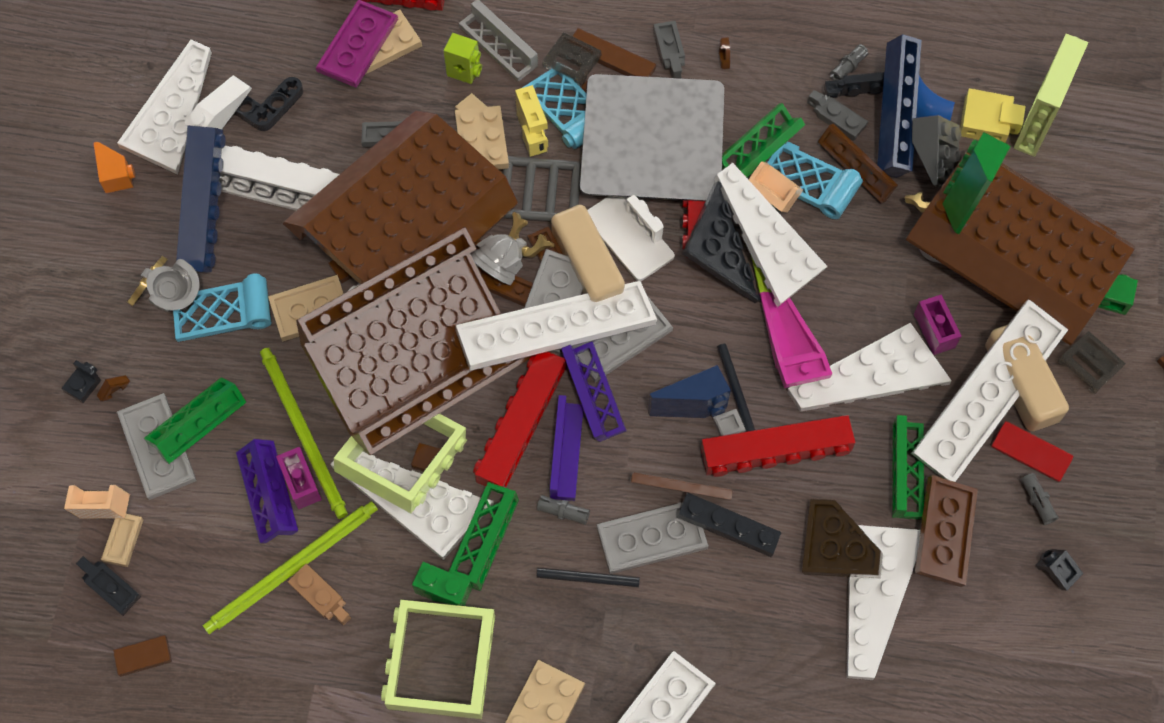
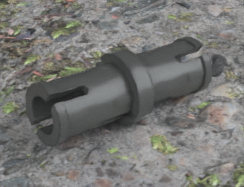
[830,44,869,81]
[1021,473,1059,525]
[537,495,590,525]

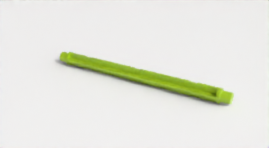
[260,348,348,519]
[203,501,378,635]

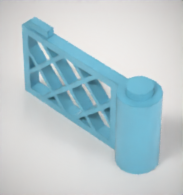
[522,65,587,149]
[767,141,863,219]
[173,274,271,342]

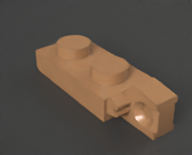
[288,564,351,626]

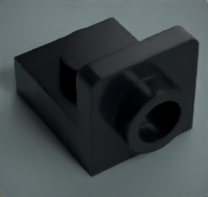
[61,360,101,403]
[1036,549,1084,591]

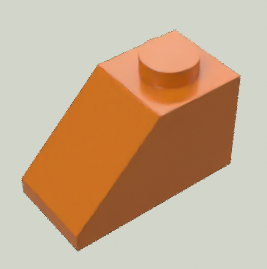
[94,142,135,193]

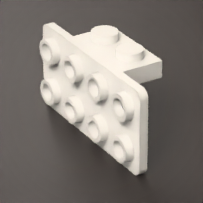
[587,195,674,281]

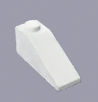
[184,75,252,129]

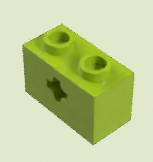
[443,33,482,84]

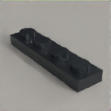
[677,493,781,557]

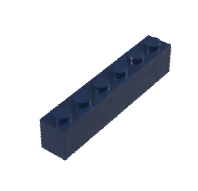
[877,34,922,178]
[176,125,226,272]

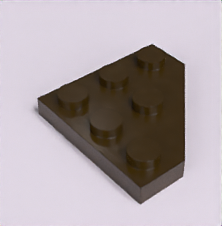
[802,499,883,579]

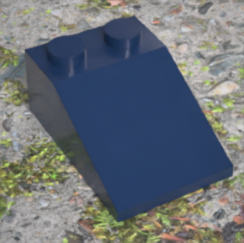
[648,365,731,418]

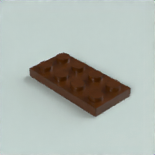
[915,475,978,587]

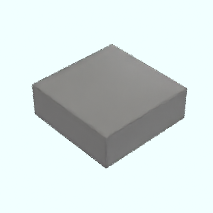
[713,409,746,436]

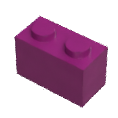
[914,295,962,355]
[276,447,322,510]

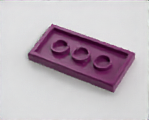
[316,0,398,88]

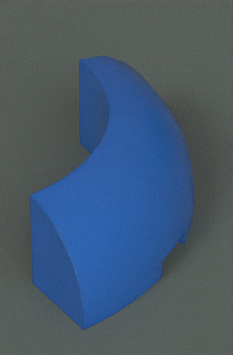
[916,76,955,120]

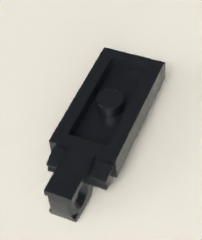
[824,72,884,98]
[76,556,141,616]

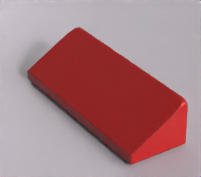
[991,421,1074,482]

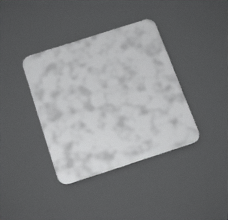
[580,74,724,201]

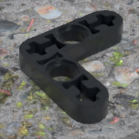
[234,77,303,131]

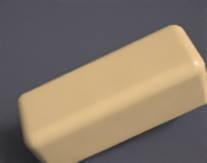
[551,205,625,302]
[985,325,1069,432]

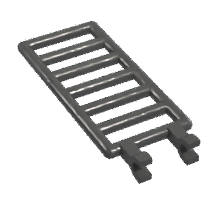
[503,156,582,222]

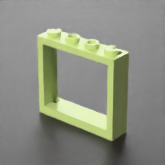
[1014,34,1088,157]
[334,414,467,514]
[381,600,495,719]

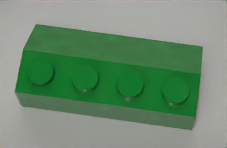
[943,132,1011,235]

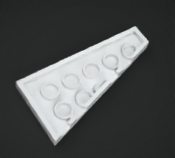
[117,40,212,175]
[714,163,827,308]
[787,323,951,412]
[331,451,494,560]
[847,525,921,680]

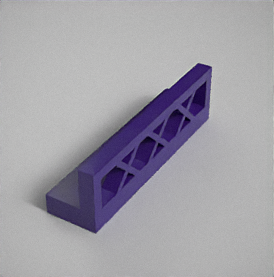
[561,341,627,442]
[550,395,584,501]
[236,439,298,543]

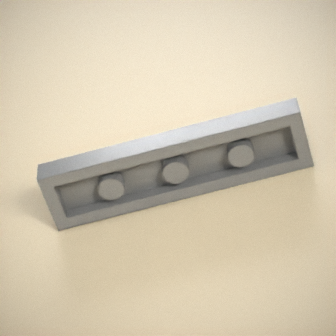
[459,0,538,81]

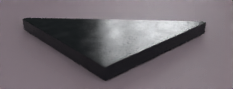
[682,181,761,303]

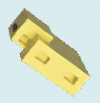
[515,85,548,157]
[960,88,1025,143]

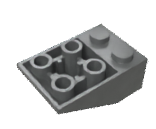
[912,115,961,188]

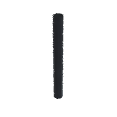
[717,343,755,432]
[537,568,640,588]

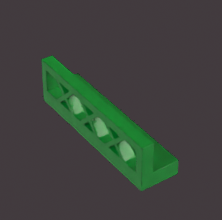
[722,103,805,178]
[144,377,246,464]
[892,415,924,520]
[449,482,519,591]

